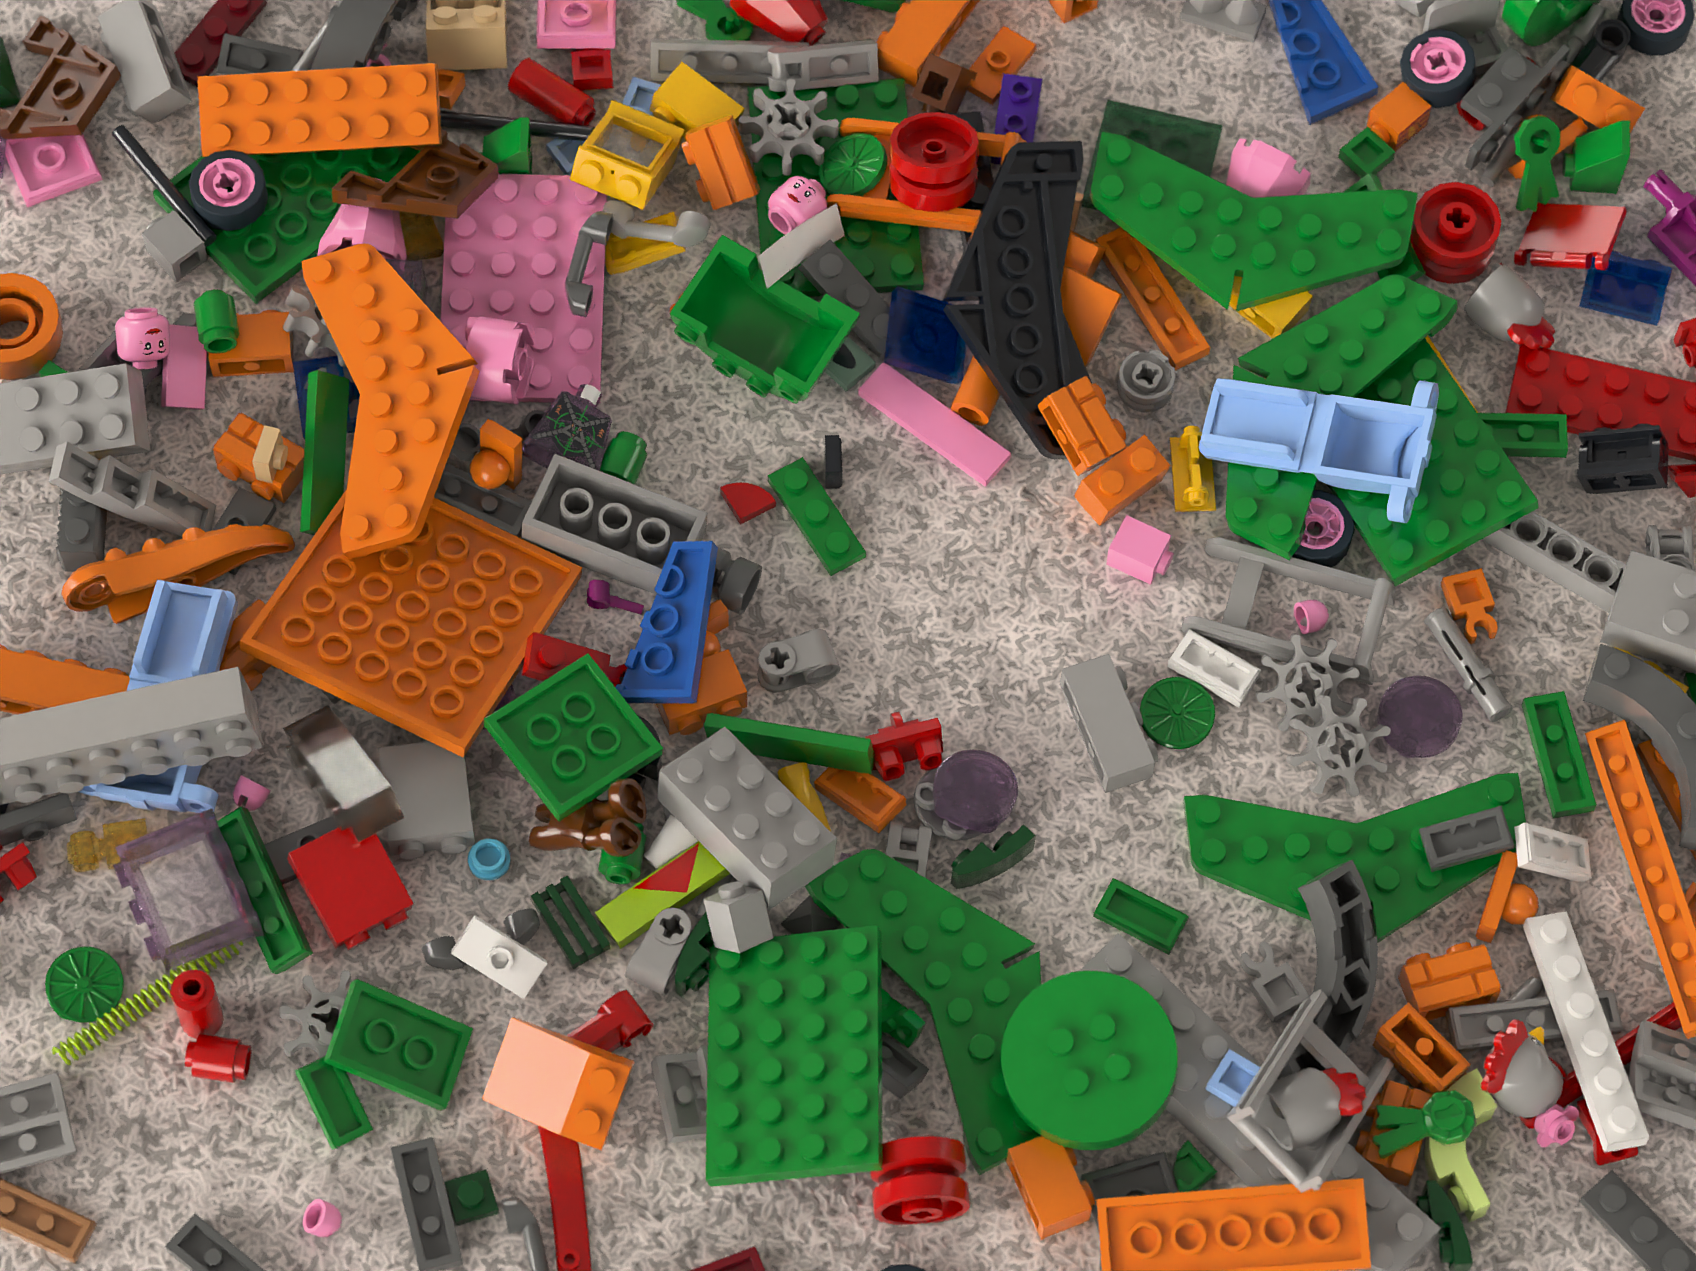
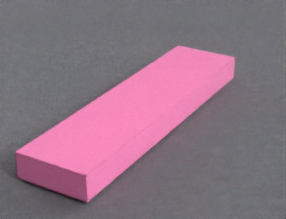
[858,361,1011,487]

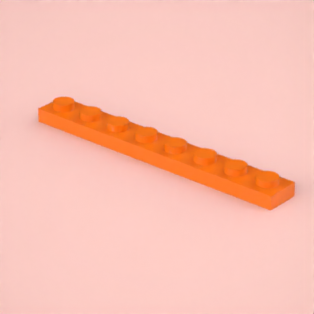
[1585,719,1696,1039]

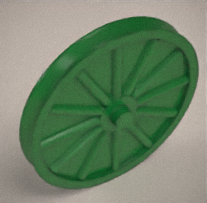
[819,133,887,196]
[1140,677,1215,749]
[45,946,124,1023]

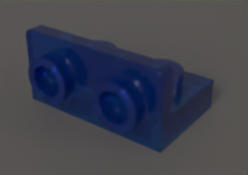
[1579,250,1672,326]

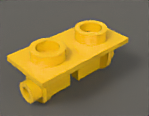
[1170,426,1216,512]

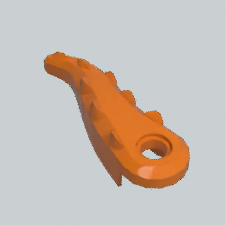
[61,524,295,624]

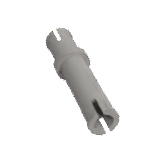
[1424,607,1513,722]

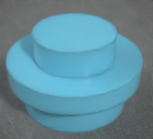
[468,839,511,881]

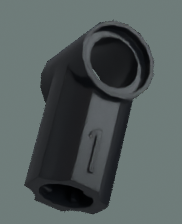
[1571,19,1630,82]

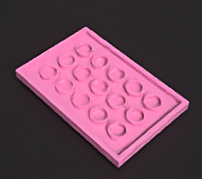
[441,174,607,404]

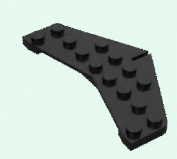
[942,141,1092,459]

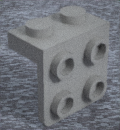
[1423,0,1508,76]

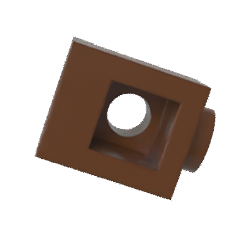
[911,53,977,113]

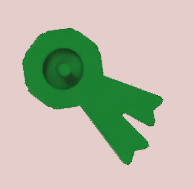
[676,0,753,41]
[1514,116,1560,212]
[1372,1090,1476,1158]

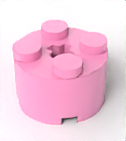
[465,317,534,405]

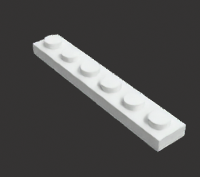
[1523,911,1649,1153]

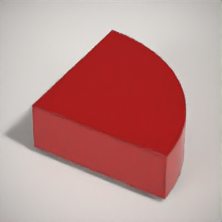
[720,482,776,525]

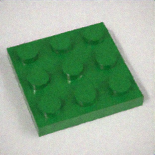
[484,653,663,822]

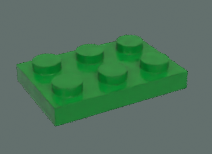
[324,979,473,1111]

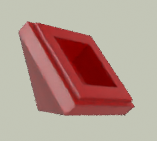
[1668,464,1696,498]

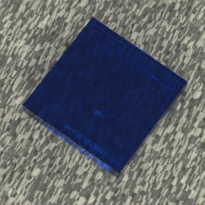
[884,287,966,384]

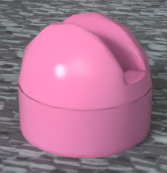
[1294,600,1329,635]
[233,775,270,811]
[303,1199,342,1237]

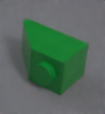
[478,117,533,175]
[1562,120,1630,194]

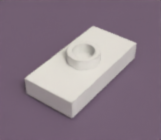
[1167,629,1261,708]
[1514,822,1592,882]
[451,915,548,999]

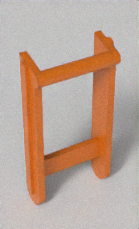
[826,118,1026,232]

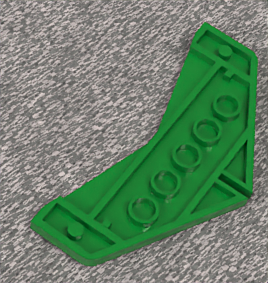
[1090,131,1418,311]
[1225,275,1458,561]
[1183,773,1526,942]
[805,849,1041,1176]

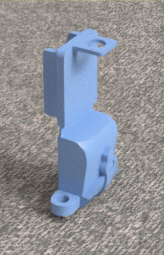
[1199,378,1439,523]
[78,580,238,814]

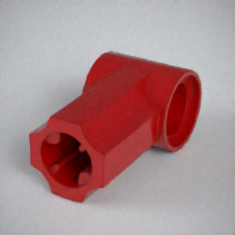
[566,990,654,1053]

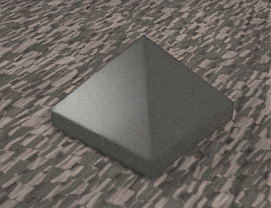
[781,895,841,934]

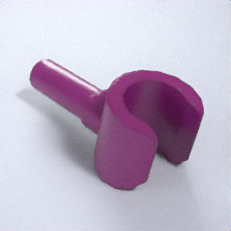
[587,579,644,615]

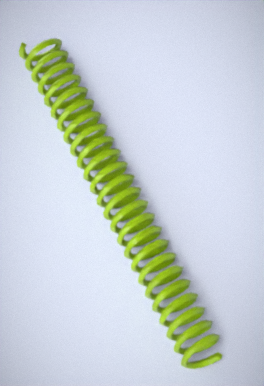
[52,931,244,1066]

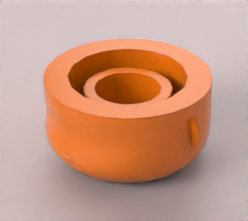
[0,273,63,380]

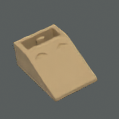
[425,0,507,70]

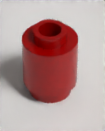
[185,1034,252,1083]

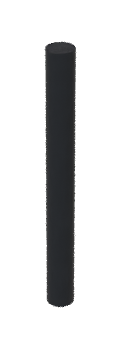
[440,110,595,142]
[112,125,217,246]

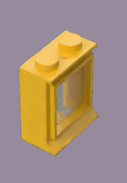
[570,100,685,210]

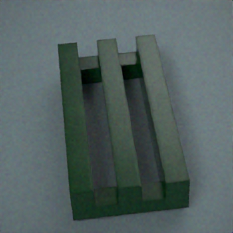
[530,875,611,969]

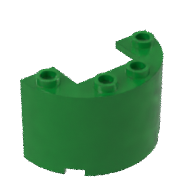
[669,235,860,404]

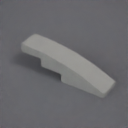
[49,442,216,536]

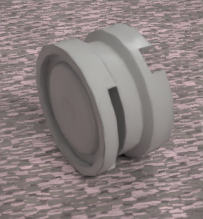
[1117,349,1176,413]

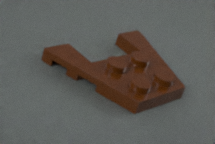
[0,15,121,140]
[332,128,498,219]

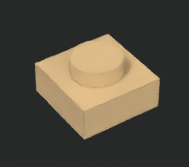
[252,425,288,483]

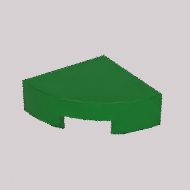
[1173,1140,1218,1192]

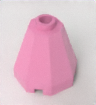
[1226,139,1311,198]
[317,178,407,274]

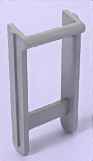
[1181,537,1396,685]
[1227,990,1394,1193]

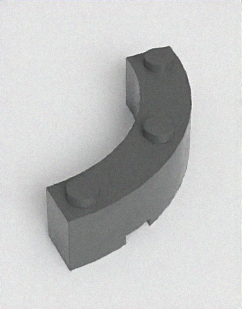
[311,0,419,70]
[1583,644,1696,851]
[1263,860,1378,1080]

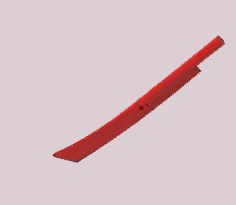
[538,1125,592,1271]

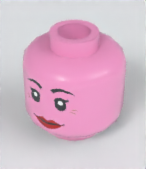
[768,176,827,235]
[115,307,170,369]

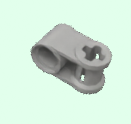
[1645,525,1695,571]
[757,629,841,693]
[625,908,692,996]

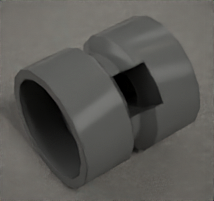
[711,547,762,615]

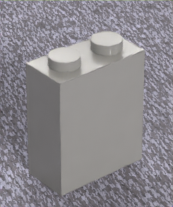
[378,741,475,860]

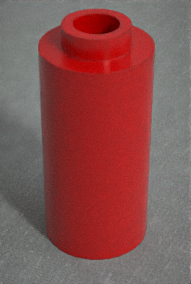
[508,57,596,126]
[171,970,224,1039]

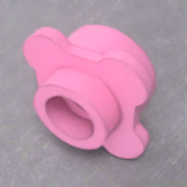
[1534,1104,1579,1147]

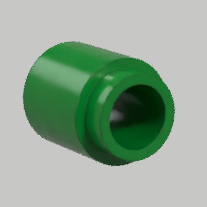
[193,289,240,353]
[597,431,647,485]
[598,823,647,885]

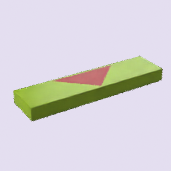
[595,841,730,949]

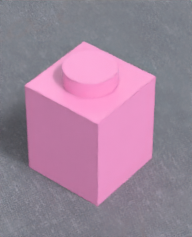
[1106,515,1174,585]

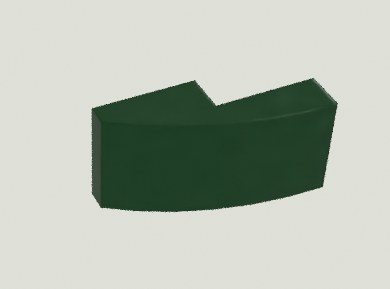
[951,824,1036,889]
[675,912,714,997]
[1415,1180,1473,1271]

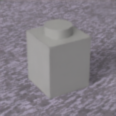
[142,210,208,282]
[703,882,774,953]

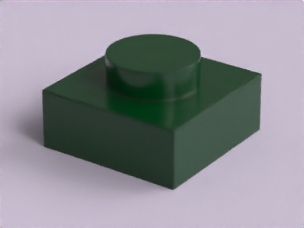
[444,1169,499,1226]

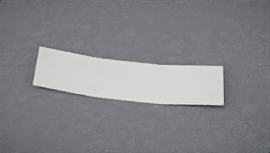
[759,203,844,289]

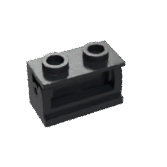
[1577,424,1669,494]

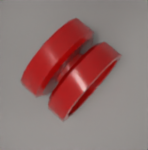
[889,112,979,212]
[1410,182,1502,284]
[870,1136,970,1225]

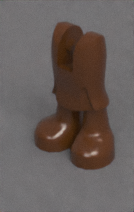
[529,778,647,857]

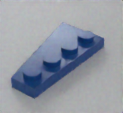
[1268,0,1379,125]
[616,541,718,703]

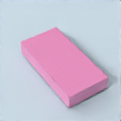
[161,324,207,410]

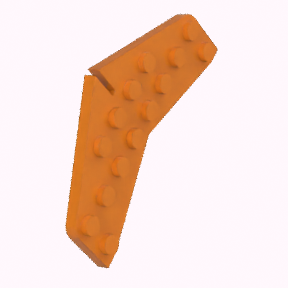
[301,243,480,559]

